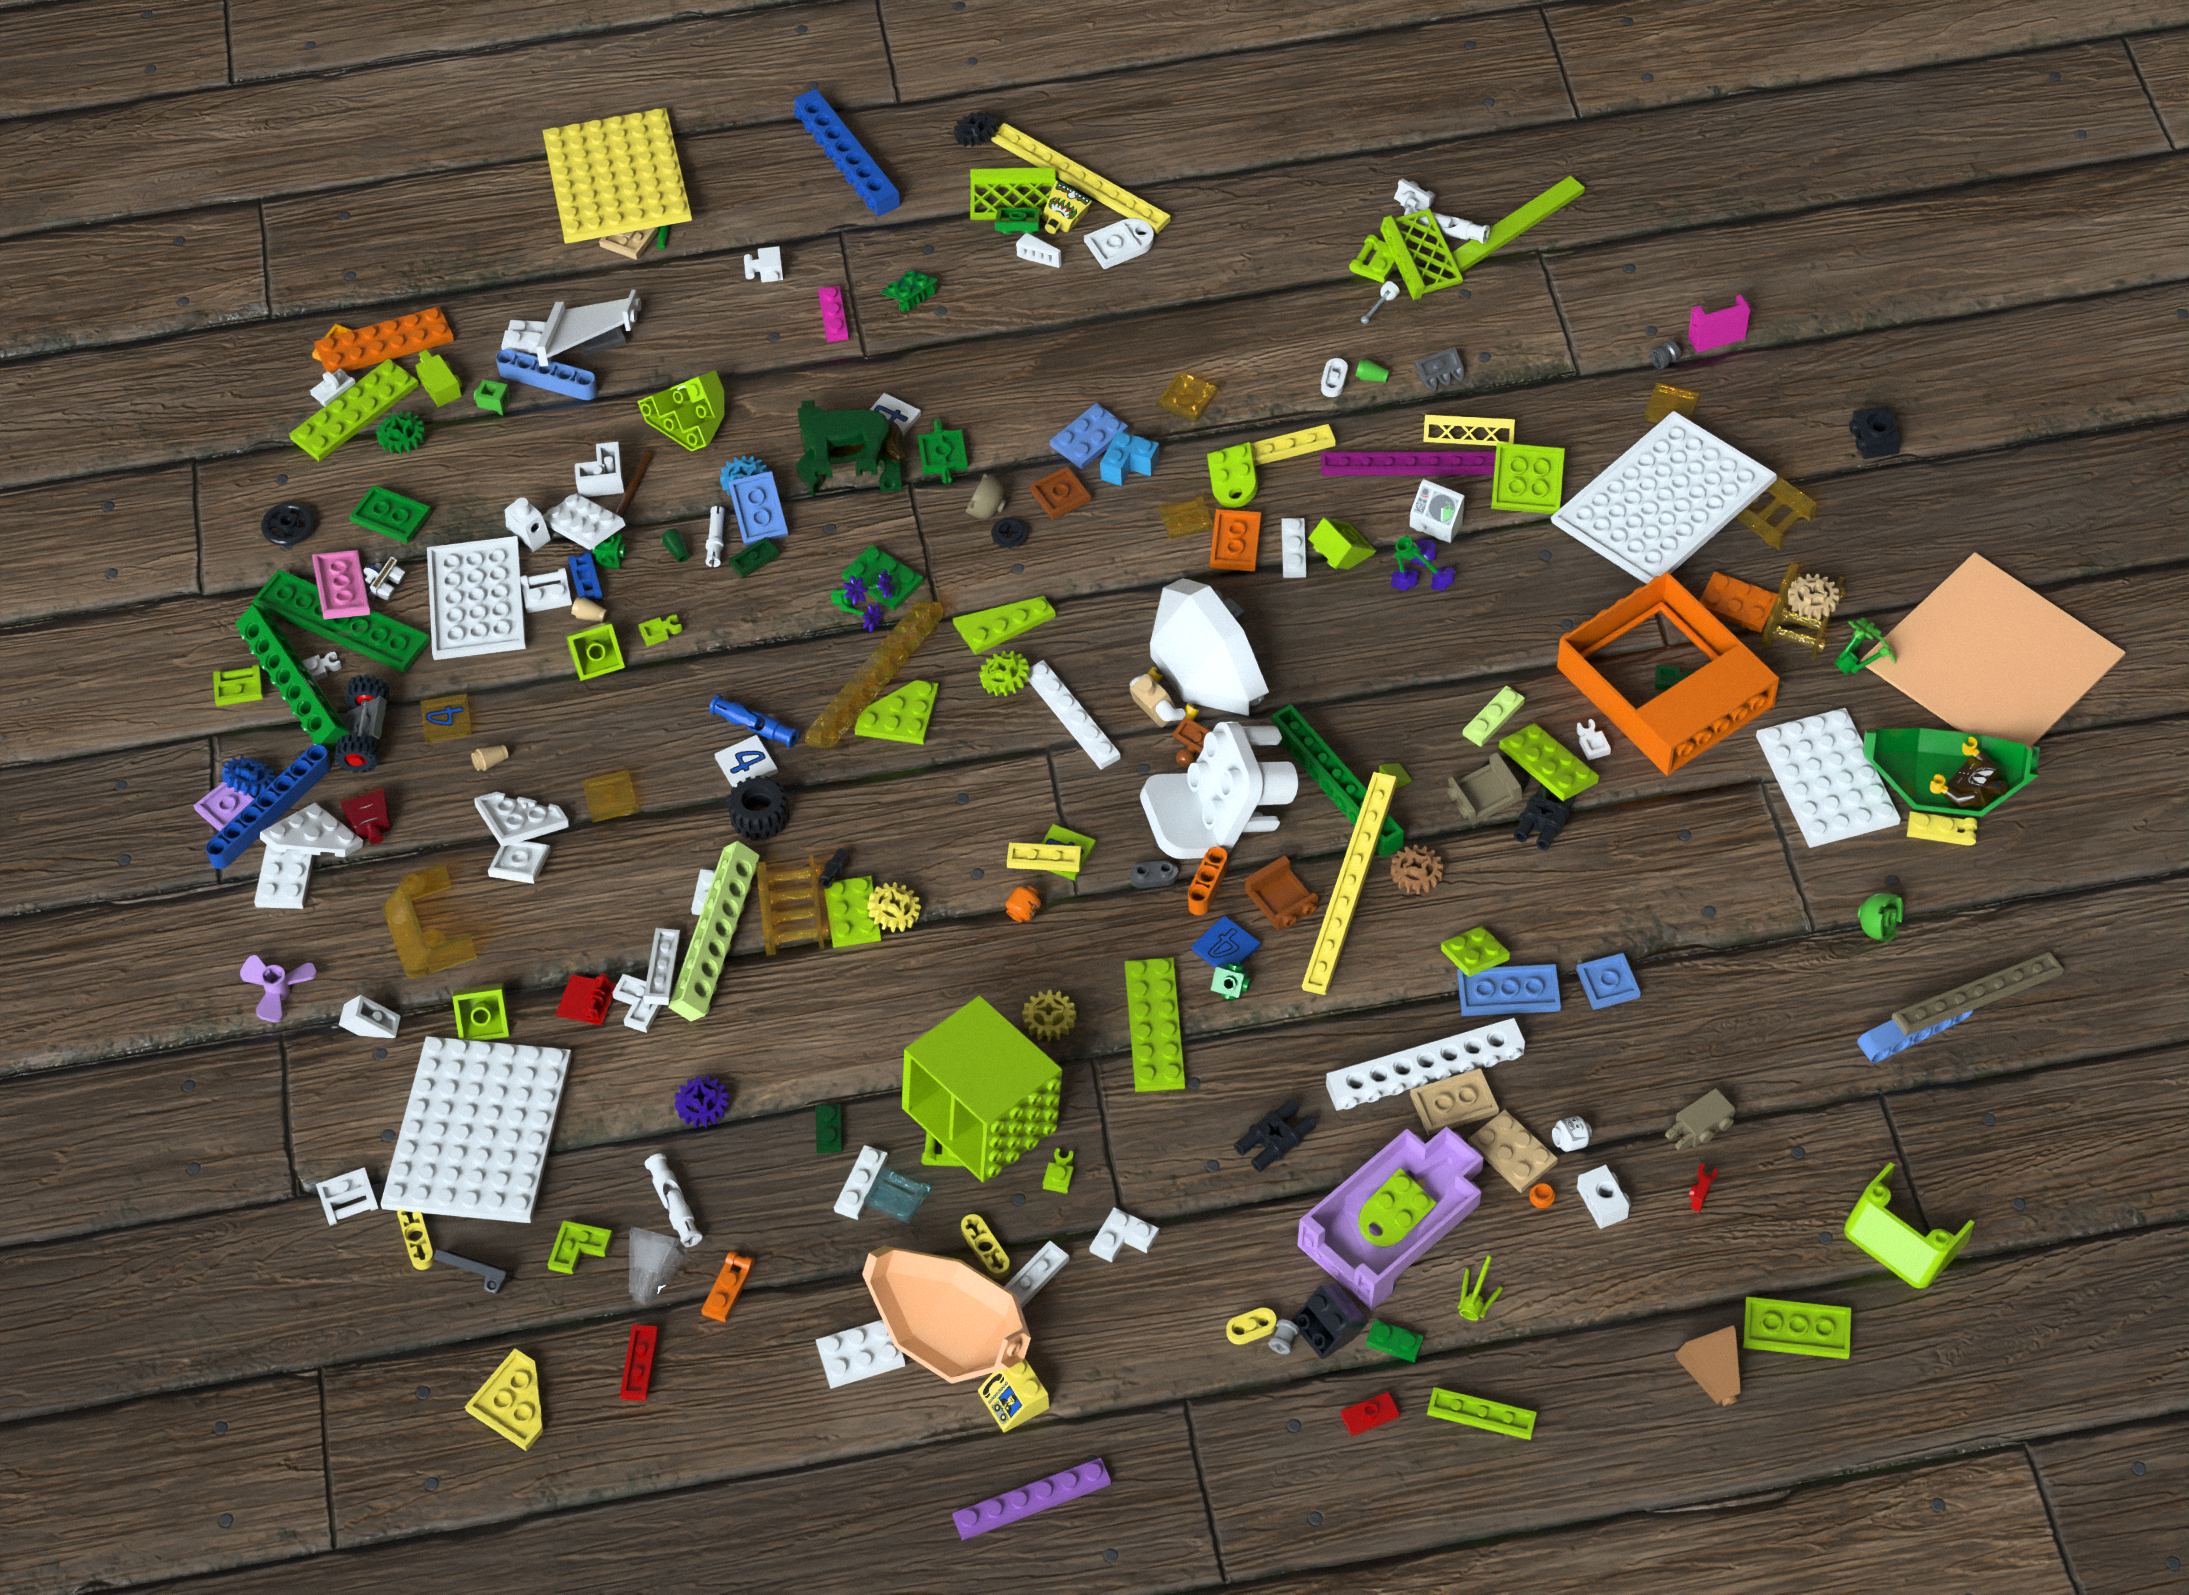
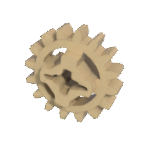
[1788,574,1839,620]

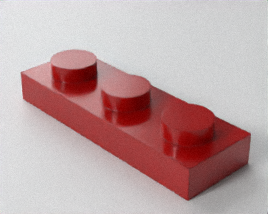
[620,1325,659,1401]

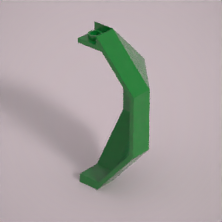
[1863,727,2040,817]

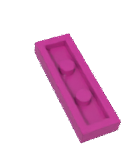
[818,286,849,343]

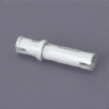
[706,506,725,567]

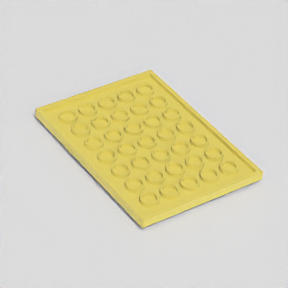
[543,108,692,244]

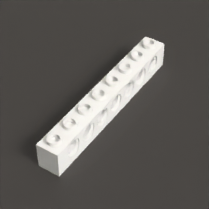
[1326,1018,1525,1111]

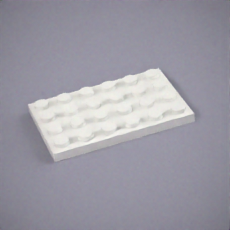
[427,536,526,660]
[1756,708,1900,848]

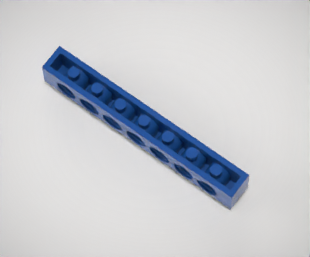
[793,89,900,217]

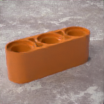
[1188,847,1227,915]

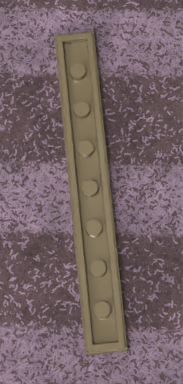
[1891,952,2064,1036]

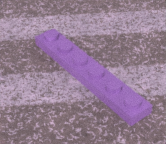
[952,1458,1111,1540]

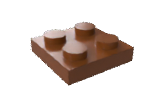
[1029,466,1091,520]

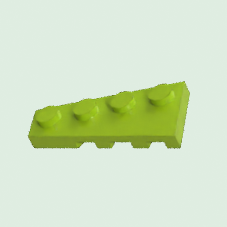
[953,596,1056,655]

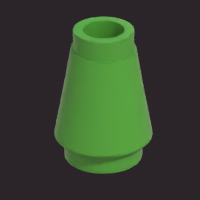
[1355,359,1389,383]

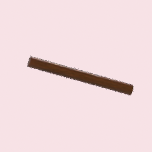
[614,450,653,518]

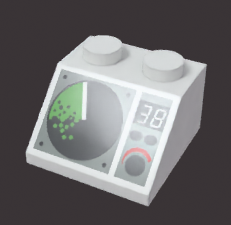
[1410,479,1464,543]

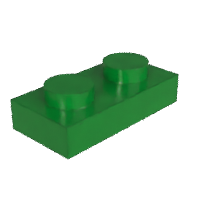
[1366,1320,1424,1363]

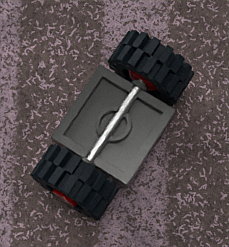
[334,675,390,773]

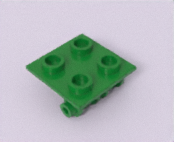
[880,270,937,312]

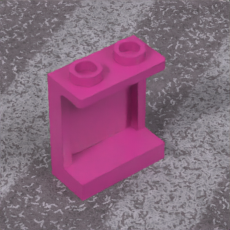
[1688,295,1751,353]

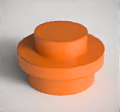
[1529,1183,1555,1208]

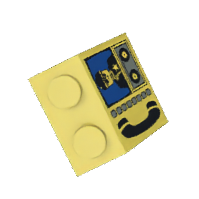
[978,1357,1049,1433]

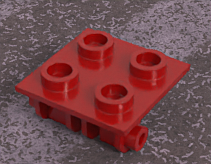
[555,973,617,1026]

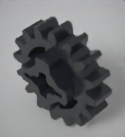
[953,111,999,147]

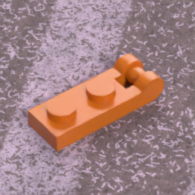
[701,1251,755,1323]

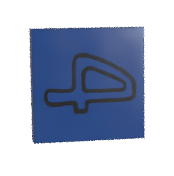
[1192,916,1260,969]

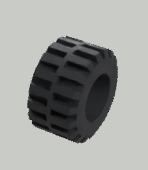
[727,775,789,840]

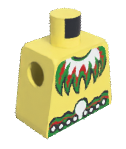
[1042,181,1092,234]

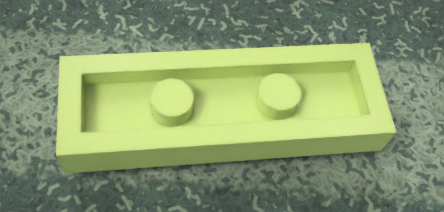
[1463,686,1525,747]

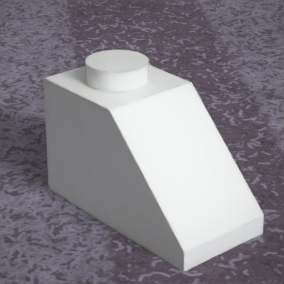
[339,995,401,1038]

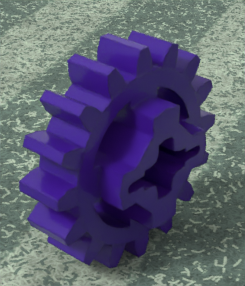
[675,1076,729,1128]

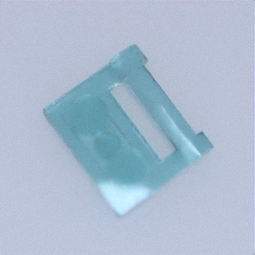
[864,1166,930,1224]

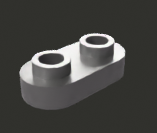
[1130,860,1178,888]

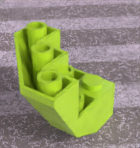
[637,370,724,451]

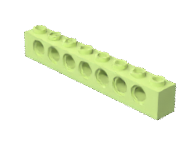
[668,841,760,1022]

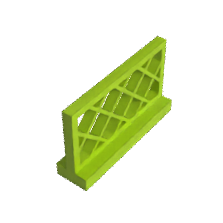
[970,167,1056,220]
[1380,209,1463,300]

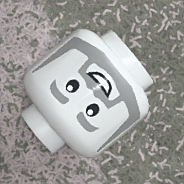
[1552,1116,1592,1152]

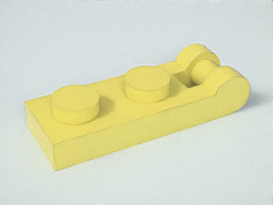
[1907,811,1978,845]

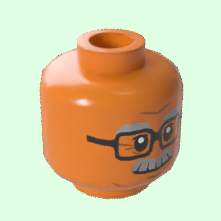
[1005,885,1041,923]

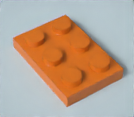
[1210,509,1261,571]
[1699,571,1779,633]

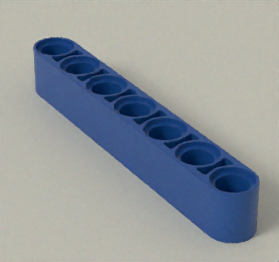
[206,745,331,869]

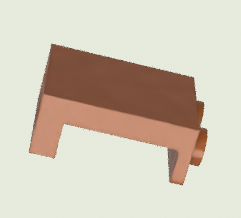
[1245,855,1318,931]

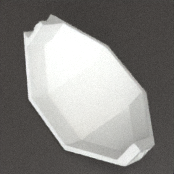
[1150,578,1269,716]

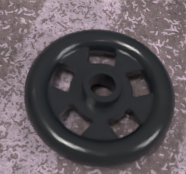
[261,502,315,546]

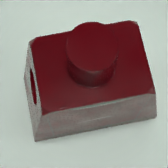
[340,786,391,844]

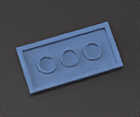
[1457,964,1561,1016]

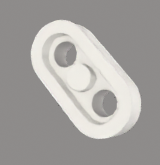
[1321,358,1348,397]

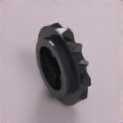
[991,518,1028,549]

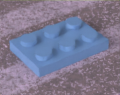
[1050,403,1128,469]
[728,471,788,546]

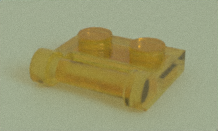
[1158,496,1213,539]

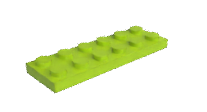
[289,358,419,462]
[1125,958,1185,1092]

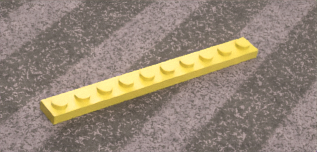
[991,123,1170,234]
[1302,772,1398,996]

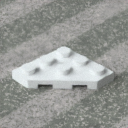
[474,792,568,847]
[260,803,363,857]

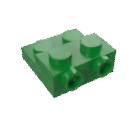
[995,208,1041,234]

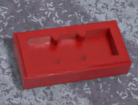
[1340,1392,1400,1437]

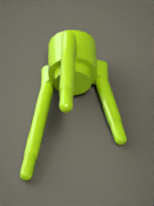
[1457,1255,1503,1321]

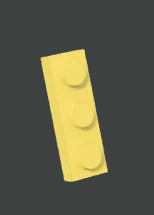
[1007,843,1081,872]

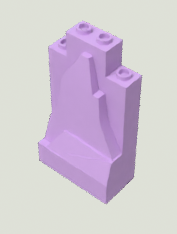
[1298,1126,1484,1311]

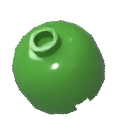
[1858,892,1904,942]

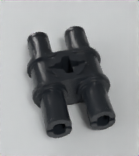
[1513,783,1576,851]
[1234,1099,1316,1173]

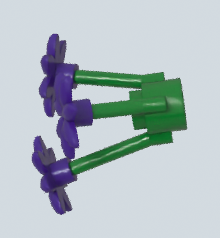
[831,569,895,632]

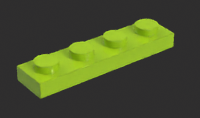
[1427,1387,1537,1440]

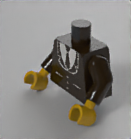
[1930,737,2008,807]

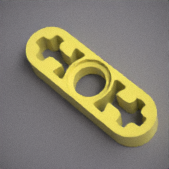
[397,1209,435,1270]
[961,1214,1010,1279]

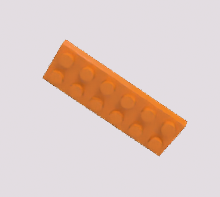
[314,306,454,374]

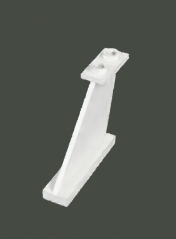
[536,290,641,366]

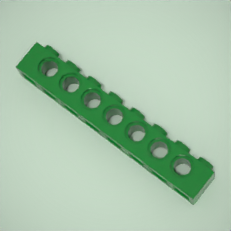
[235,604,351,752]
[1271,704,1404,859]

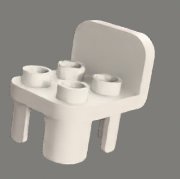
[1140,722,1298,859]

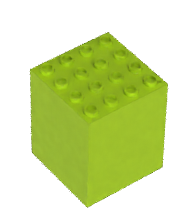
[902,995,1062,1183]

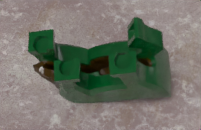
[796,400,908,496]

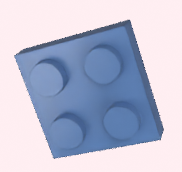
[1576,953,1641,1010]

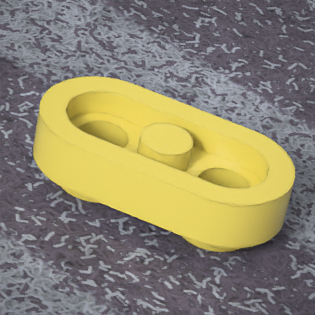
[1226,1308,1277,1345]

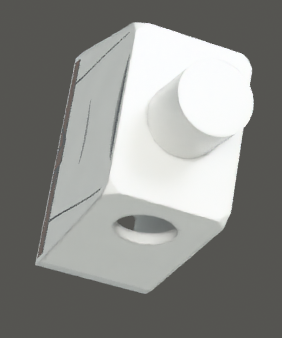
[505,498,551,552]

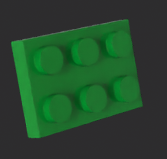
[349,485,432,544]
[842,544,924,611]

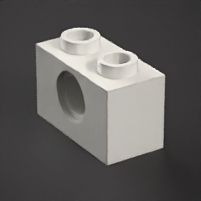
[1577,1165,1631,1229]

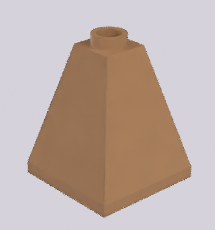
[1675,1325,1741,1406]

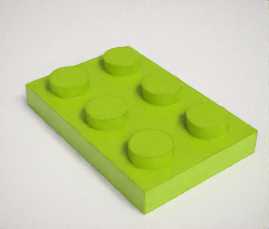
[824,876,881,948]

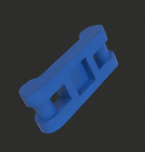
[568,551,603,600]

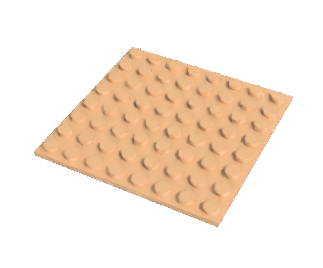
[1860,552,2126,746]

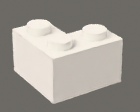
[575,442,624,497]

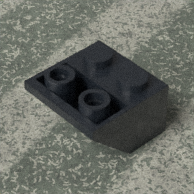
[1291,1284,1369,1359]

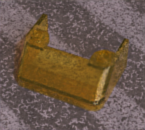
[383,862,477,979]

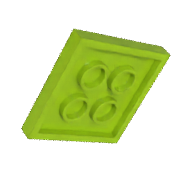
[1491,443,1565,514]

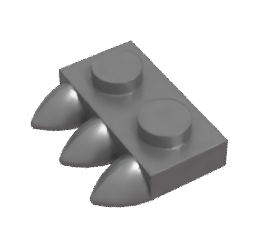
[1413,347,1464,391]

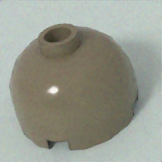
[965,473,1006,519]

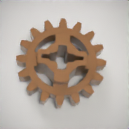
[1390,845,1443,894]

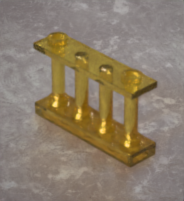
[1735,454,1817,550]
[1761,562,1846,660]
[756,855,828,956]

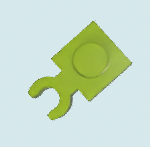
[638,615,682,647]
[1043,1148,1074,1193]

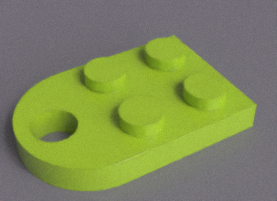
[1207,442,1258,508]
[1358,1168,1437,1248]

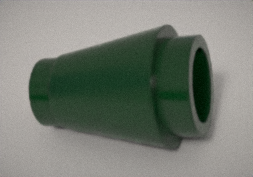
[661,528,690,563]

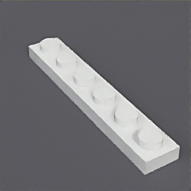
[1028,660,1120,769]

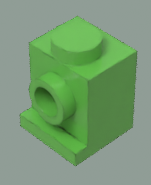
[474,380,511,415]

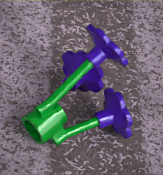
[1391,535,1455,591]

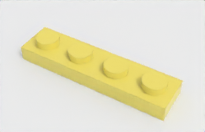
[1250,424,1336,466]

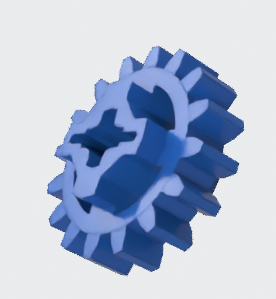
[222,756,275,796]

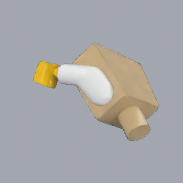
[1130,667,1199,728]

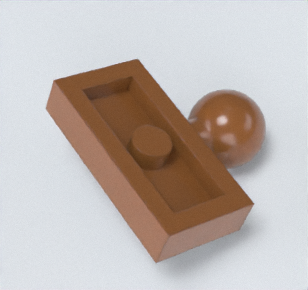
[1172,716,1211,767]

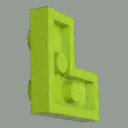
[547,1221,613,1274]

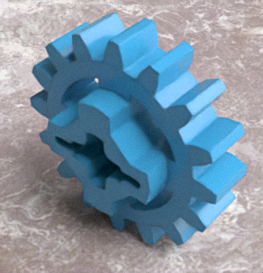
[720,456,767,496]

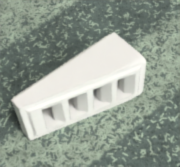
[1016,233,1062,268]

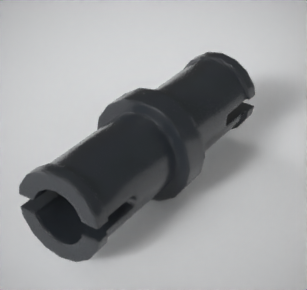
[818,848,850,889]

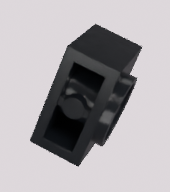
[1849,406,1902,459]

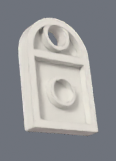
[1084,218,1154,269]

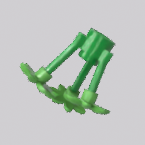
[1834,617,1897,675]

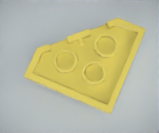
[465,1348,543,1451]

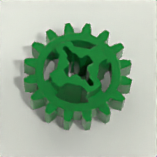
[376,411,426,455]

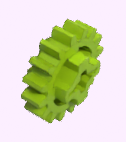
[979,651,1031,696]

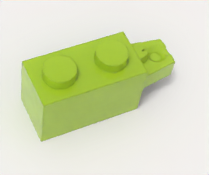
[415,350,462,407]

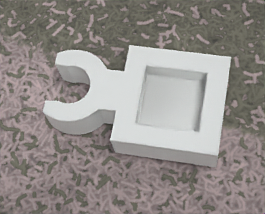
[303,652,342,681]
[1577,719,1611,761]

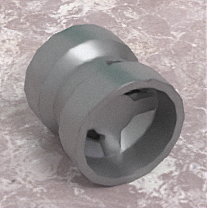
[1649,340,1681,369]

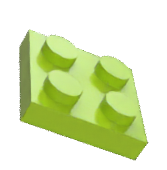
[1441,926,1510,977]

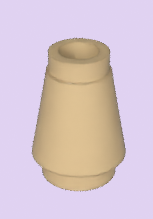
[571,597,607,623]
[471,745,508,771]

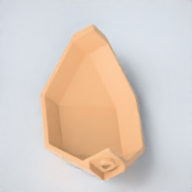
[862,1246,1031,1383]

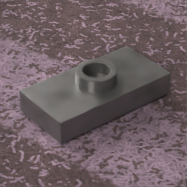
[580,326,626,356]

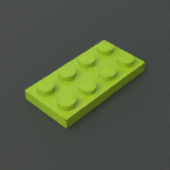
[1499,723,1599,801]
[1743,1297,1851,1359]

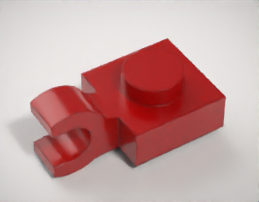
[1689,1163,1718,1212]

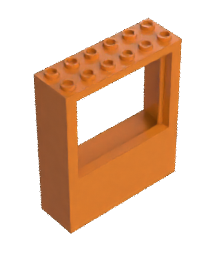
[1557,572,1779,776]

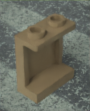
[1446,752,1522,825]

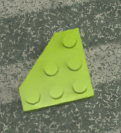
[855,680,939,745]

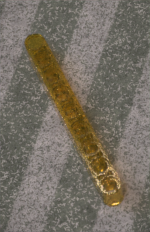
[805,600,944,749]

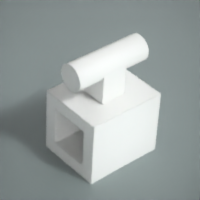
[744,246,783,282]

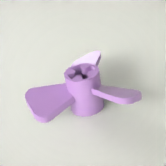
[240,955,317,1022]

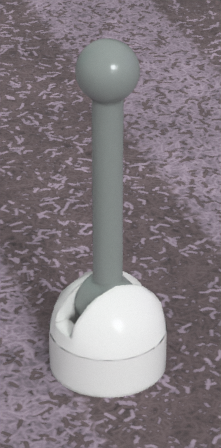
[1361,281,1400,324]

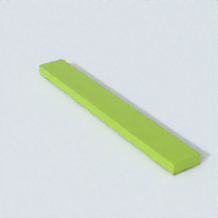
[1443,176,1585,274]

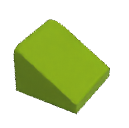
[1379,763,1412,790]

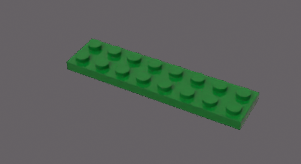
[252,569,431,673]

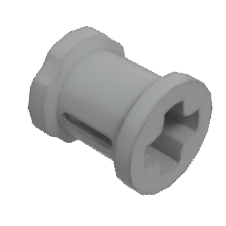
[1268,1319,1299,1354]

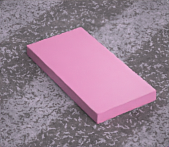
[312,550,370,619]

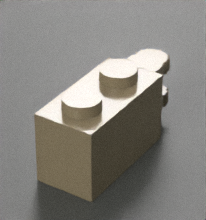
[1665,1088,1736,1152]

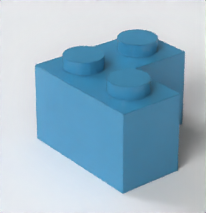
[1100,431,1159,486]

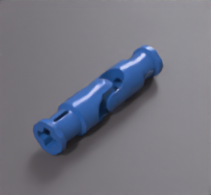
[709,694,800,748]

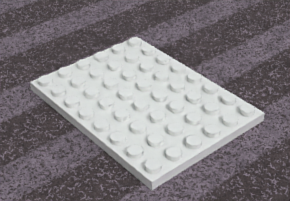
[1551,411,1777,584]
[381,1036,572,1223]

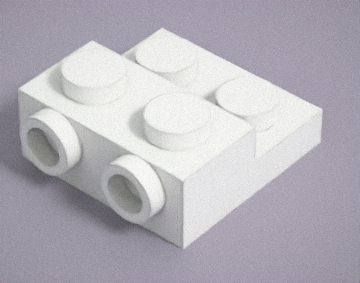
[501,320,547,357]

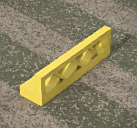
[1424,415,1515,446]

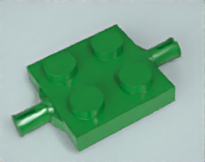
[918,420,968,483]

